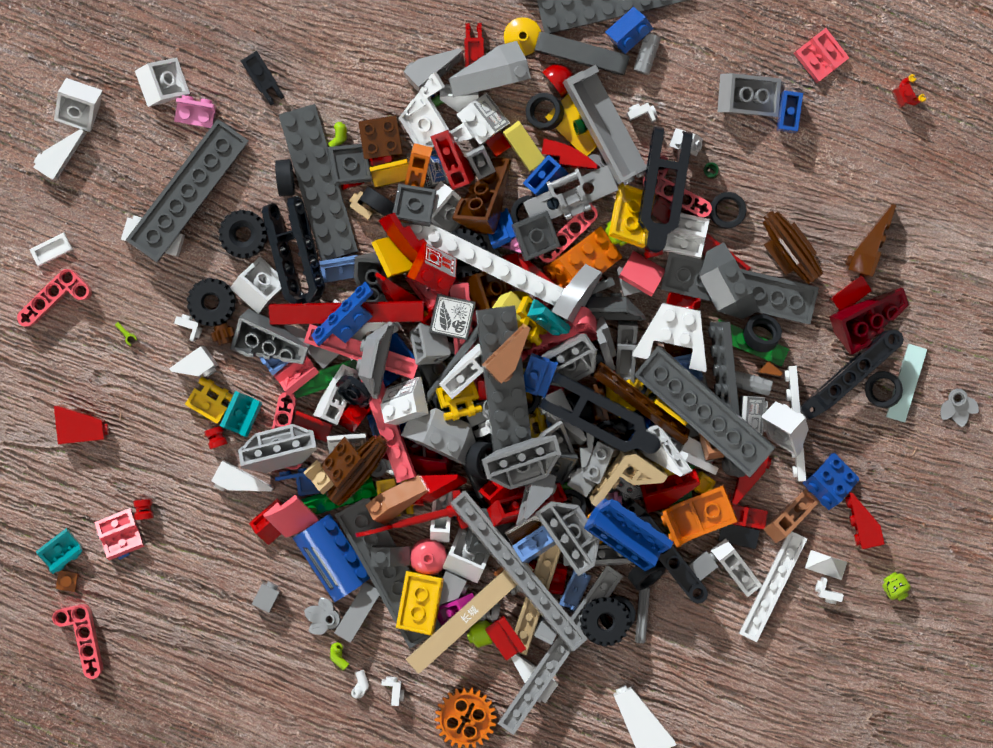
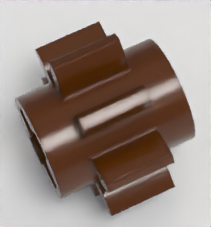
[210,323,235,346]

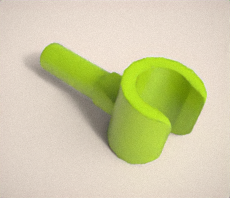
[115,322,137,346]

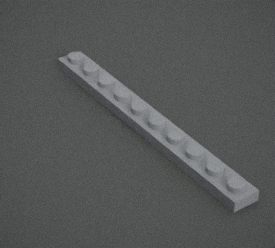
[449,491,588,652]
[497,565,623,735]

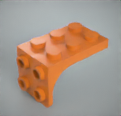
[543,226,622,289]
[661,485,738,548]

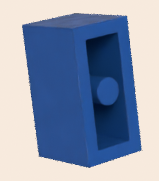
[605,7,654,54]
[776,90,803,133]
[523,155,569,196]

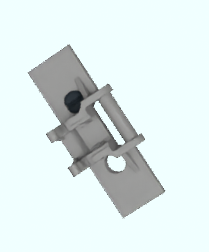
[523,166,619,220]

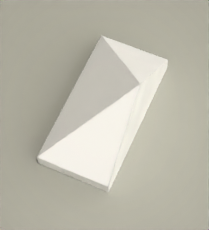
[440,84,478,113]
[805,550,847,580]

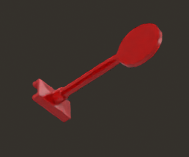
[355,489,468,537]

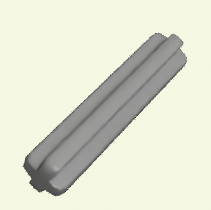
[635,587,650,643]

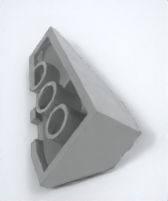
[449,41,531,97]

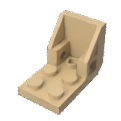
[589,449,668,507]

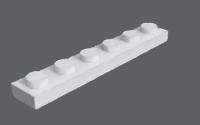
[784,366,806,481]
[739,531,807,642]

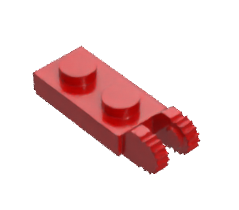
[464,23,484,67]

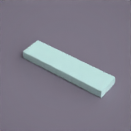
[886,344,927,423]

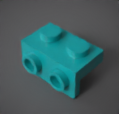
[527,300,571,336]
[220,391,262,437]
[36,528,83,574]

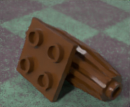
[762,210,823,284]
[321,435,389,506]

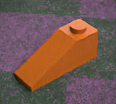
[405,143,433,188]

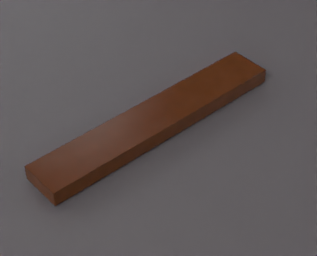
[594,362,690,445]

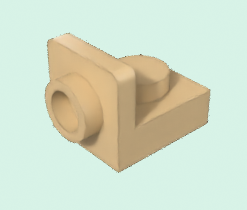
[349,191,373,221]
[304,460,334,495]

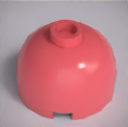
[410,538,448,576]

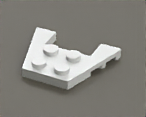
[399,72,475,147]
[632,303,707,372]

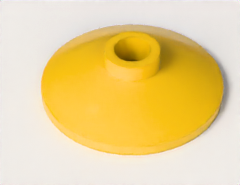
[504,17,541,56]

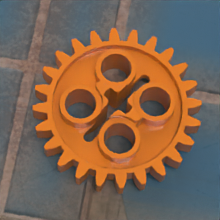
[434,686,497,748]

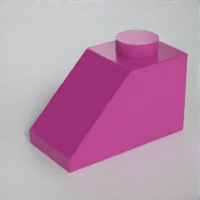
[437,593,474,626]

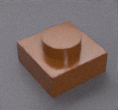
[56,570,79,592]

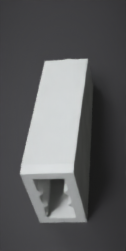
[613,685,676,748]

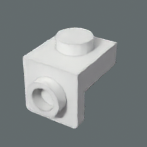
[626,103,658,123]
[669,128,703,156]
[174,314,202,341]
[815,577,844,604]
[381,676,404,706]

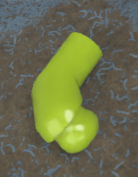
[328,122,347,147]
[330,642,349,671]

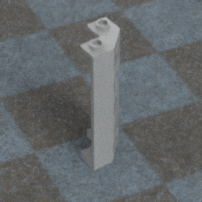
[563,65,647,185]

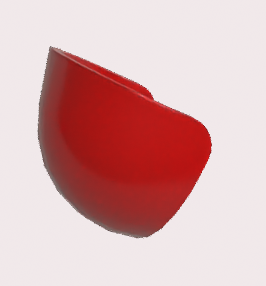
[541,64,573,98]
[666,292,701,310]

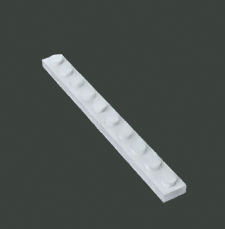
[401,222,565,306]

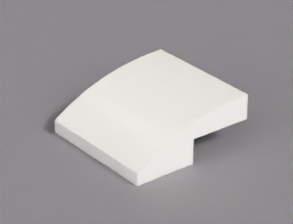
[663,213,710,259]

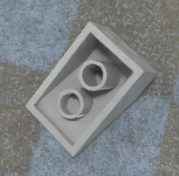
[717,73,781,117]

